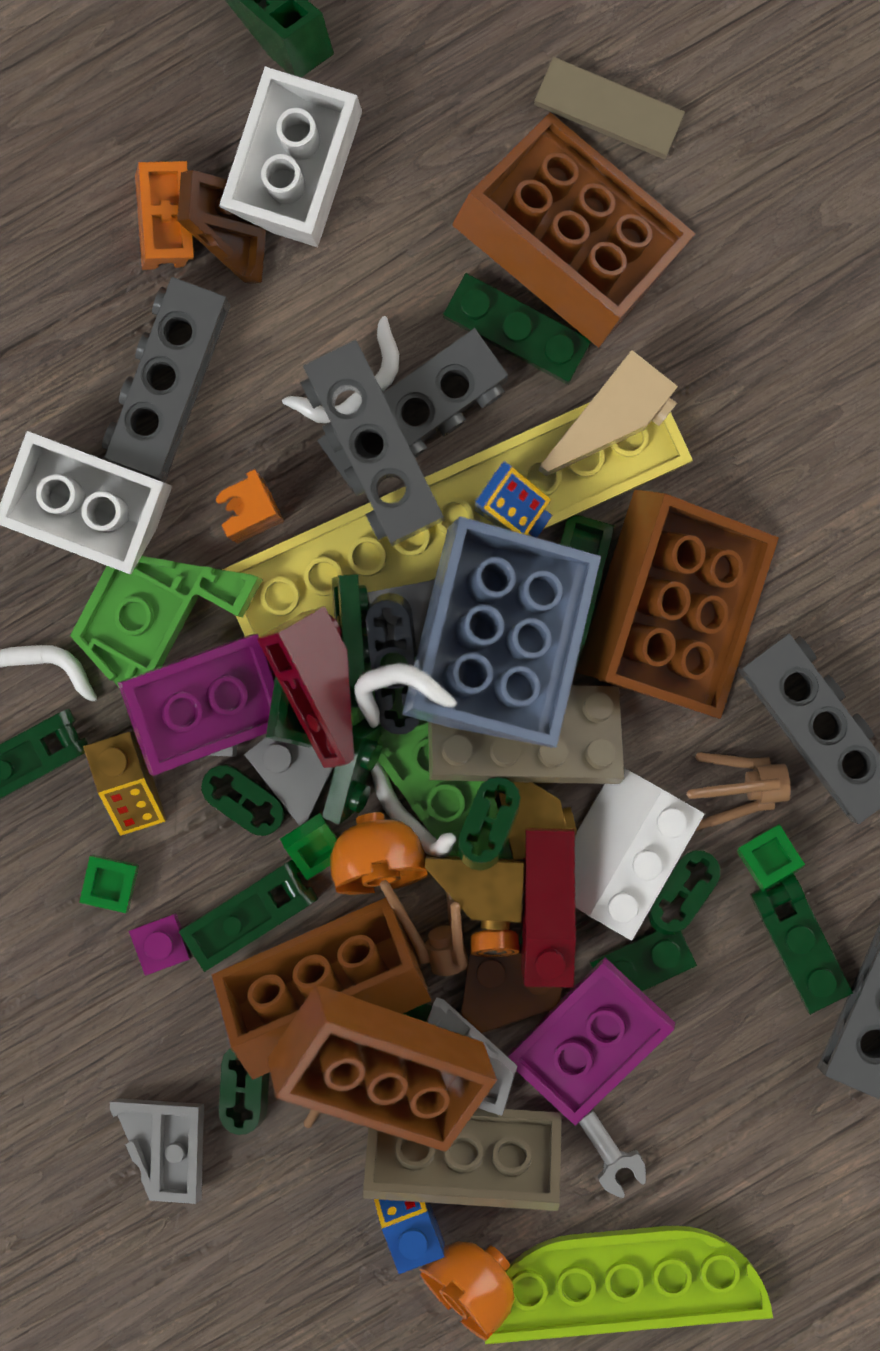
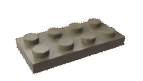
[428,685,624,784]
[363,1108,562,1211]

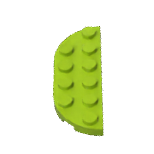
[485,1226,773,1344]

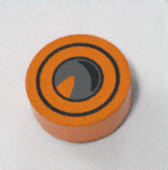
[470,930,519,957]

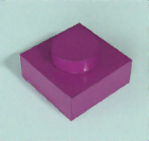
[129,913,192,976]

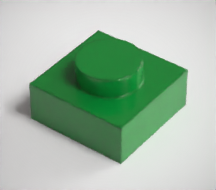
[280,813,338,880]
[737,824,805,892]
[79,855,139,913]

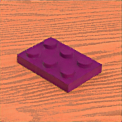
[117,634,274,776]
[507,957,676,1125]

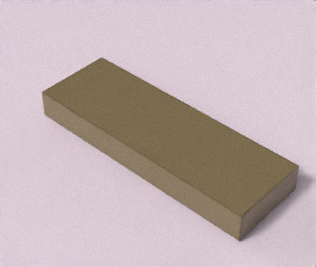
[534,57,685,160]

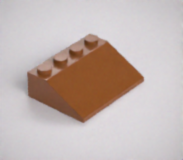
[452,112,696,348]
[576,489,779,719]

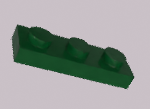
[443,273,591,385]

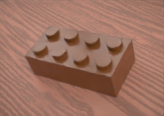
[212,897,432,1079]
[267,984,497,1152]

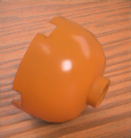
[330,812,428,895]
[420,1241,514,1341]

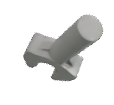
[579,1109,646,1198]

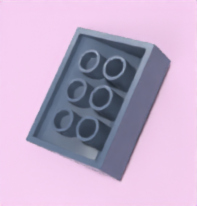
[402,516,601,748]

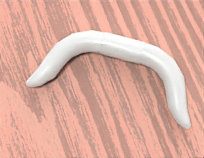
[282,316,400,424]
[0,645,97,701]
[354,663,456,728]
[371,761,456,858]

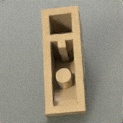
[538,350,678,476]

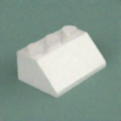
[219,67,362,247]
[0,431,172,574]
[575,768,704,941]

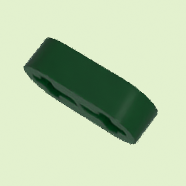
[201,765,285,836]
[458,777,520,871]
[648,850,720,935]
[219,1048,269,1135]

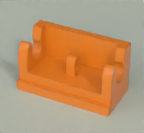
[135,161,194,270]
[216,469,284,544]

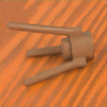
[686,752,791,831]
[380,880,469,976]

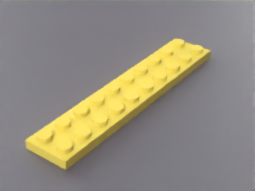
[222,402,693,637]

